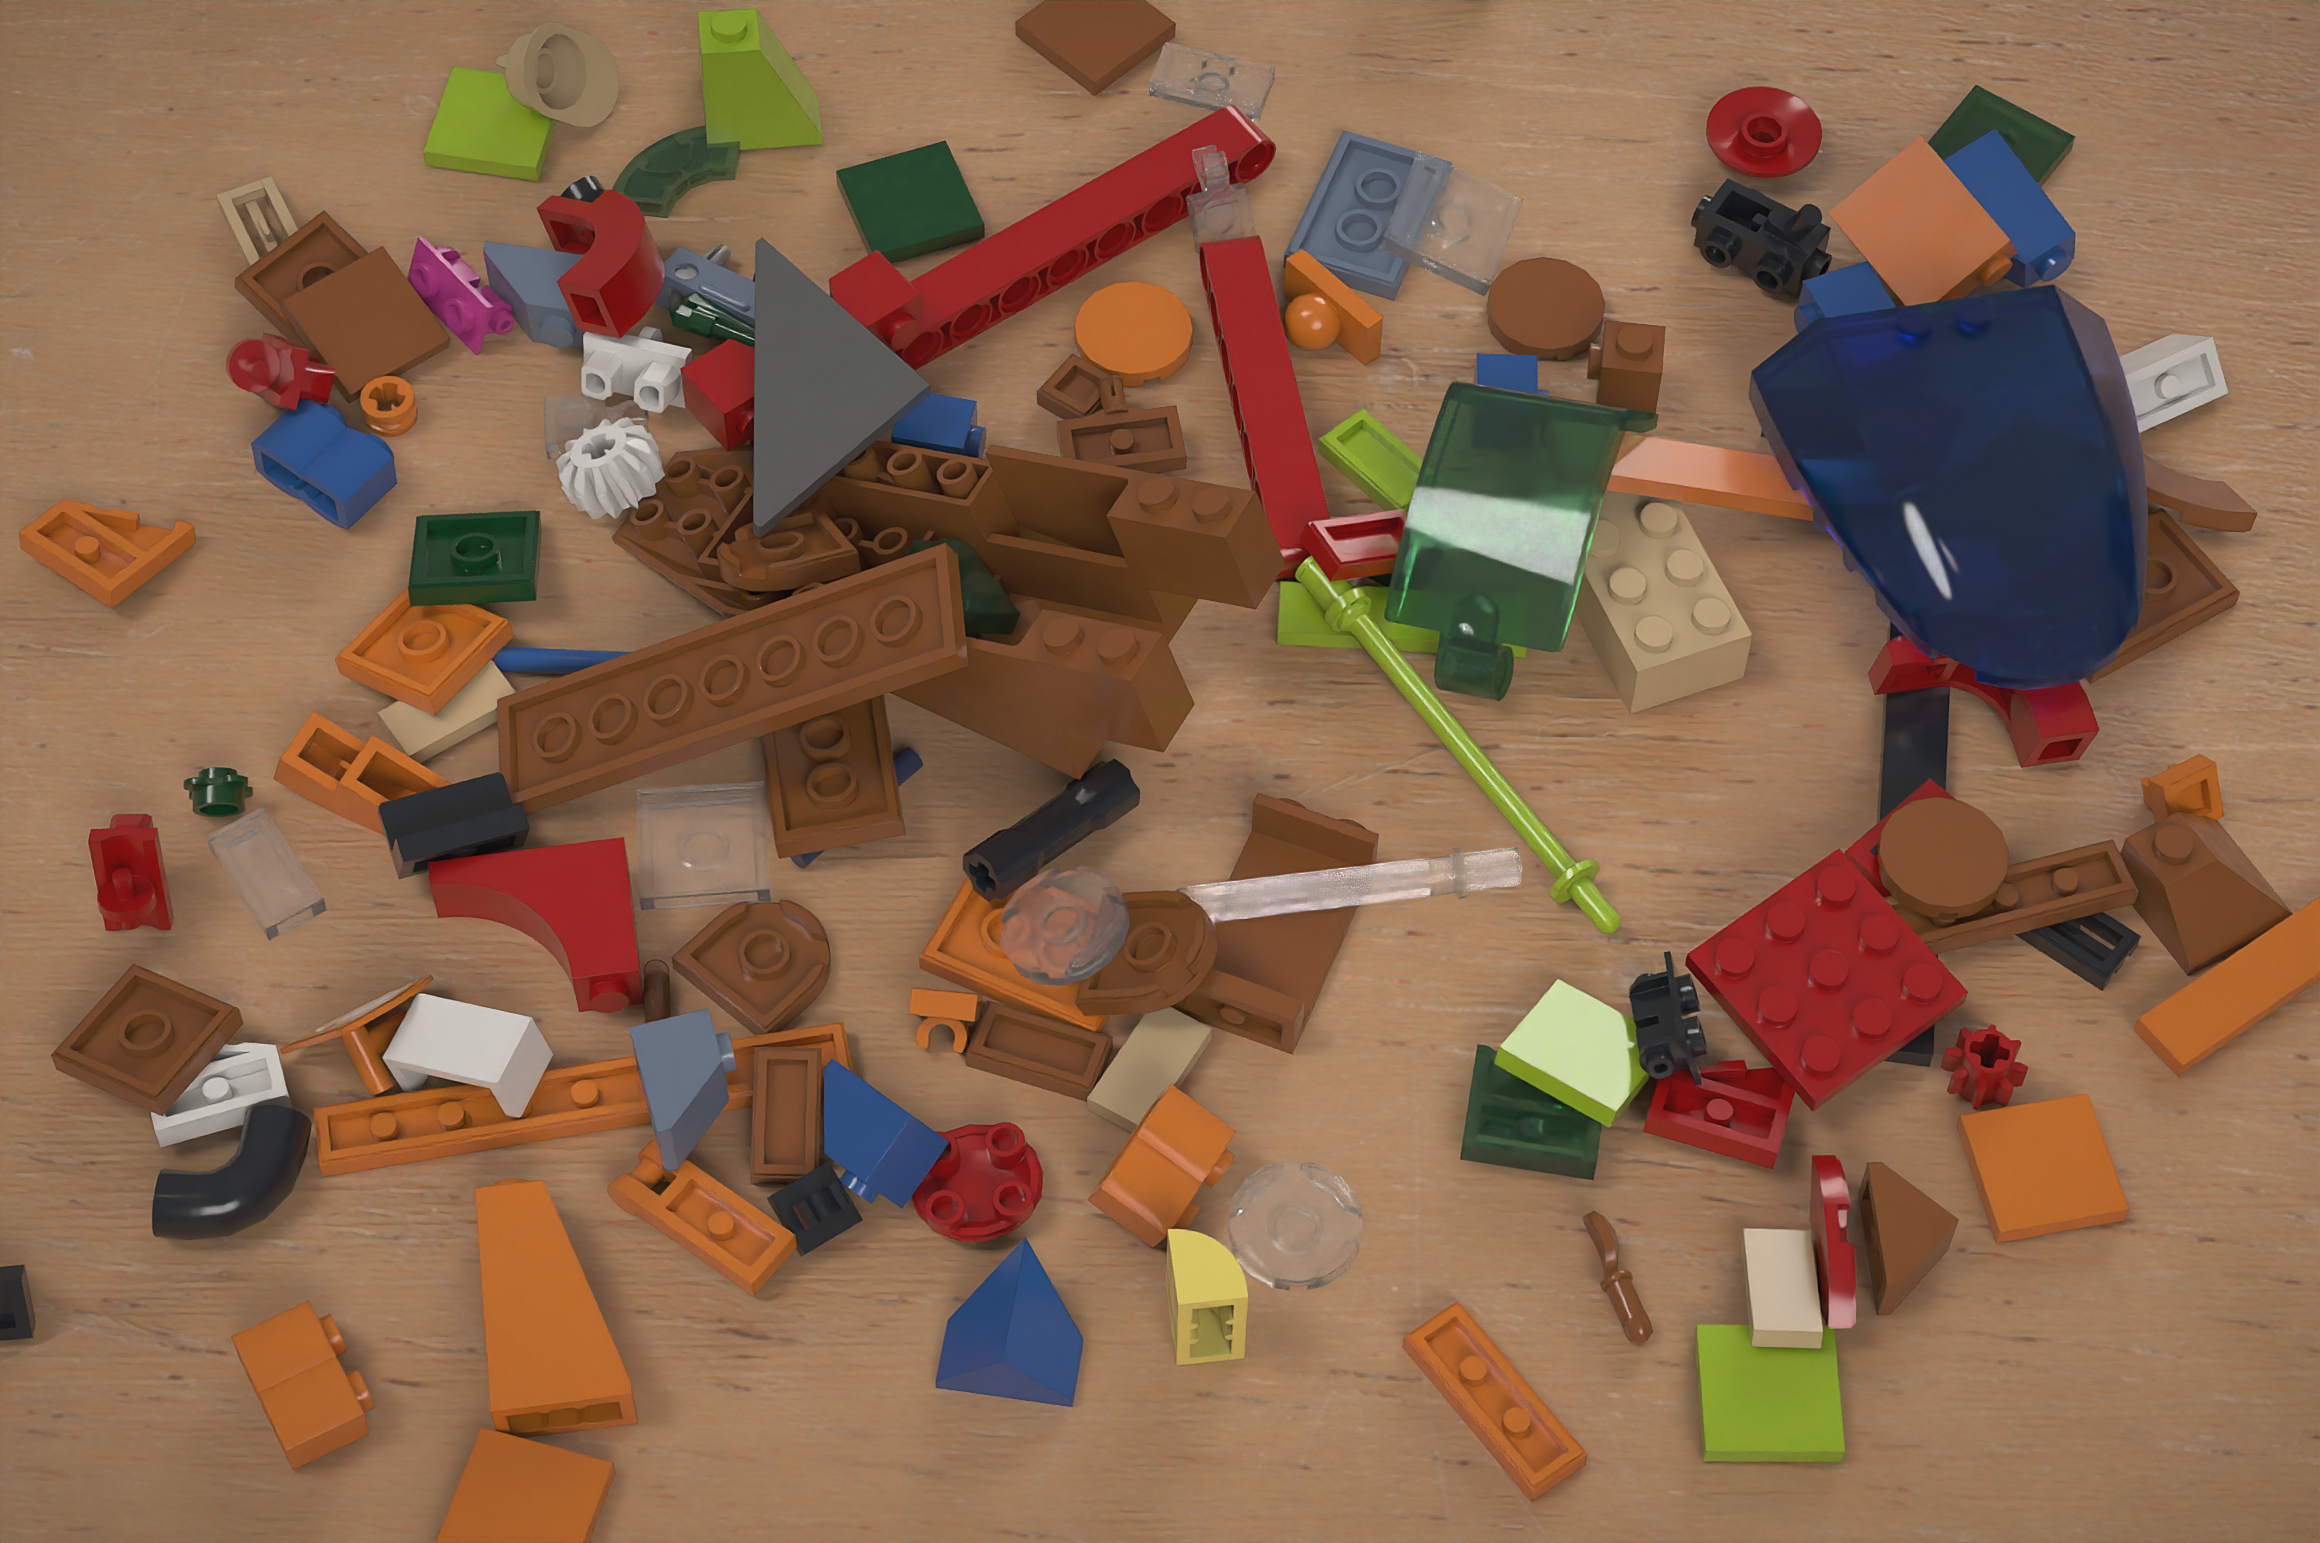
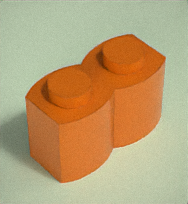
[1087,1084,1236,1248]
[231,1300,375,1470]

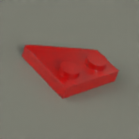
[1643,1060,1795,1169]

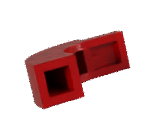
[536,189,665,339]
[1867,612,2100,768]

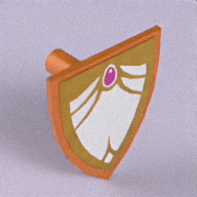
[280,973,434,1096]

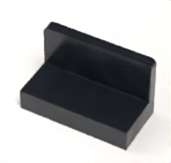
[378,772,530,880]

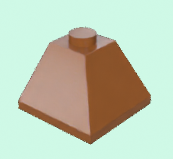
[2120,811,2293,976]

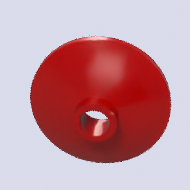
[1706,86,1822,178]

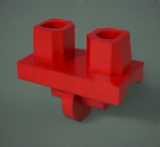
[226,333,335,410]
[88,814,174,931]

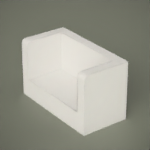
[382,993,553,1118]

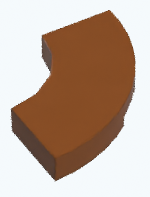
[2086,452,2258,532]

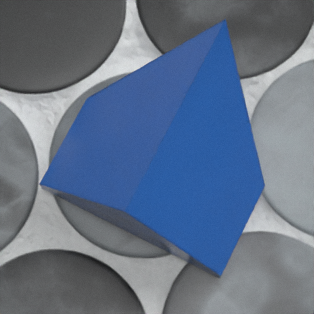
[936,1237,1083,1407]

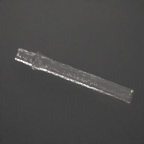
[1175,847,1523,922]

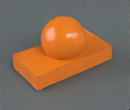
[1283,249,1383,366]

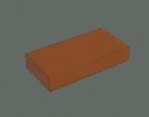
[966,1000,1113,1102]
[750,1047,822,1184]

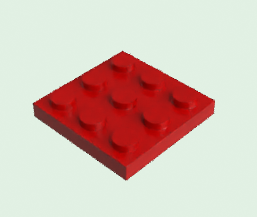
[1685,848,1968,1112]

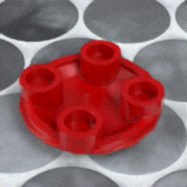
[911,1122,1044,1242]

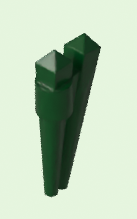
[669,292,755,348]

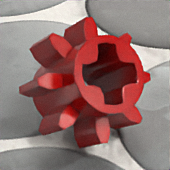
[1940,1024,2028,1110]

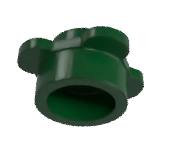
[183,767,253,817]

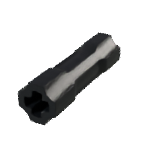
[963,758,1140,902]

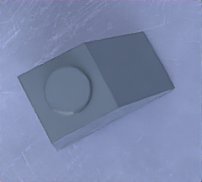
[483,241,586,349]
[629,1008,737,1172]

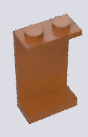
[1170,793,1379,1055]

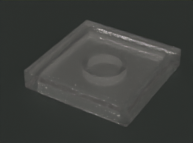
[1378,150,1524,297]
[636,780,771,910]

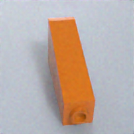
[475,1178,638,1438]

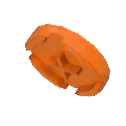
[1074,281,1193,387]

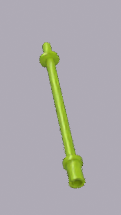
[1295,555,1621,934]

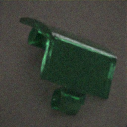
[1384,381,1659,702]

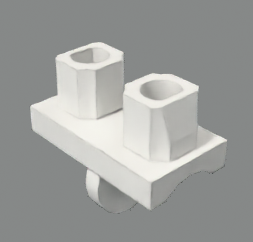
[581,326,692,413]

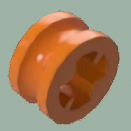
[360,376,418,437]

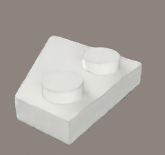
[150,1042,293,1148]

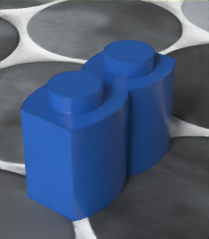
[251,398,397,530]

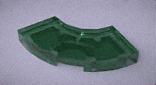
[612,126,742,218]

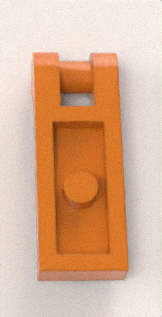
[607,1139,797,1297]

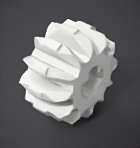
[556,417,665,520]

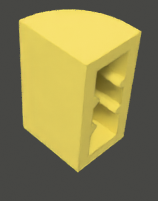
[1166,1229,1248,1366]

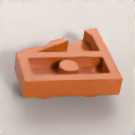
[19,499,196,608]

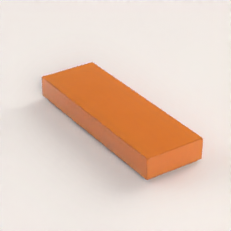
[1402,1300,1588,1502]

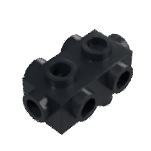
[1691,178,1832,296]

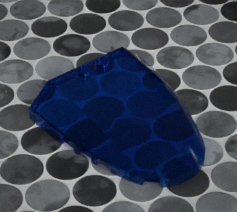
[1749,284,2148,690]

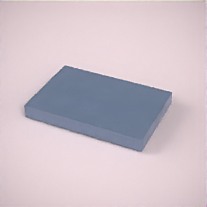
[1283,130,1452,301]

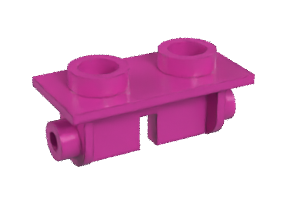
[407,236,515,355]

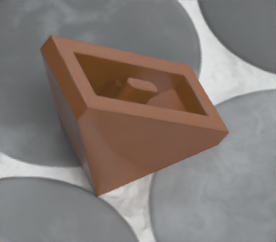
[1858,1162,1959,1315]

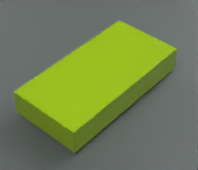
[1318,408,1446,519]

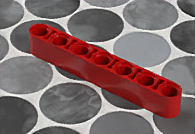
[1199,235,1330,579]

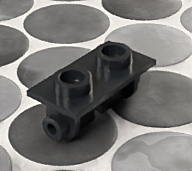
[1629,951,1708,1085]

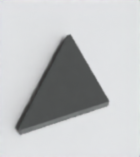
[753,237,930,539]

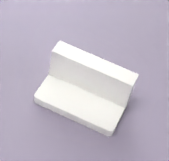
[2077,334,2228,437]

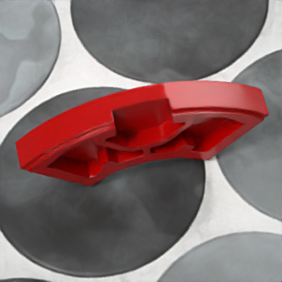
[1810,1155,1856,1328]

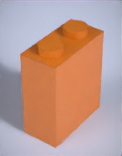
[1828,135,2018,329]

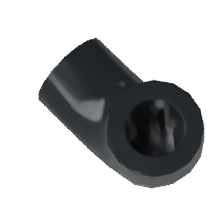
[152,1105,312,1240]

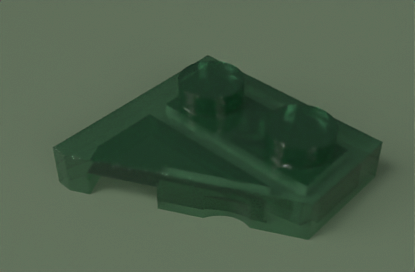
[1460,1044,1602,1180]

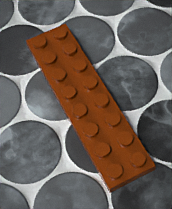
[497,543,968,815]

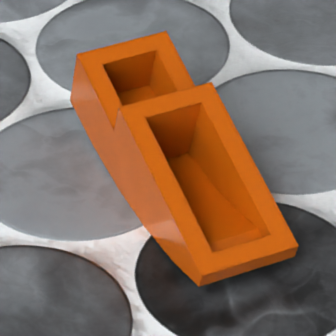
[273,711,452,835]

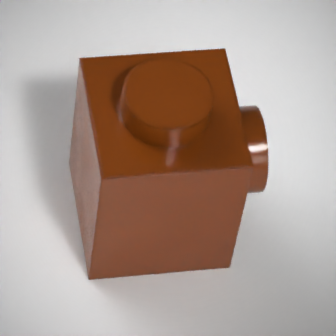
[1587,320,1666,418]

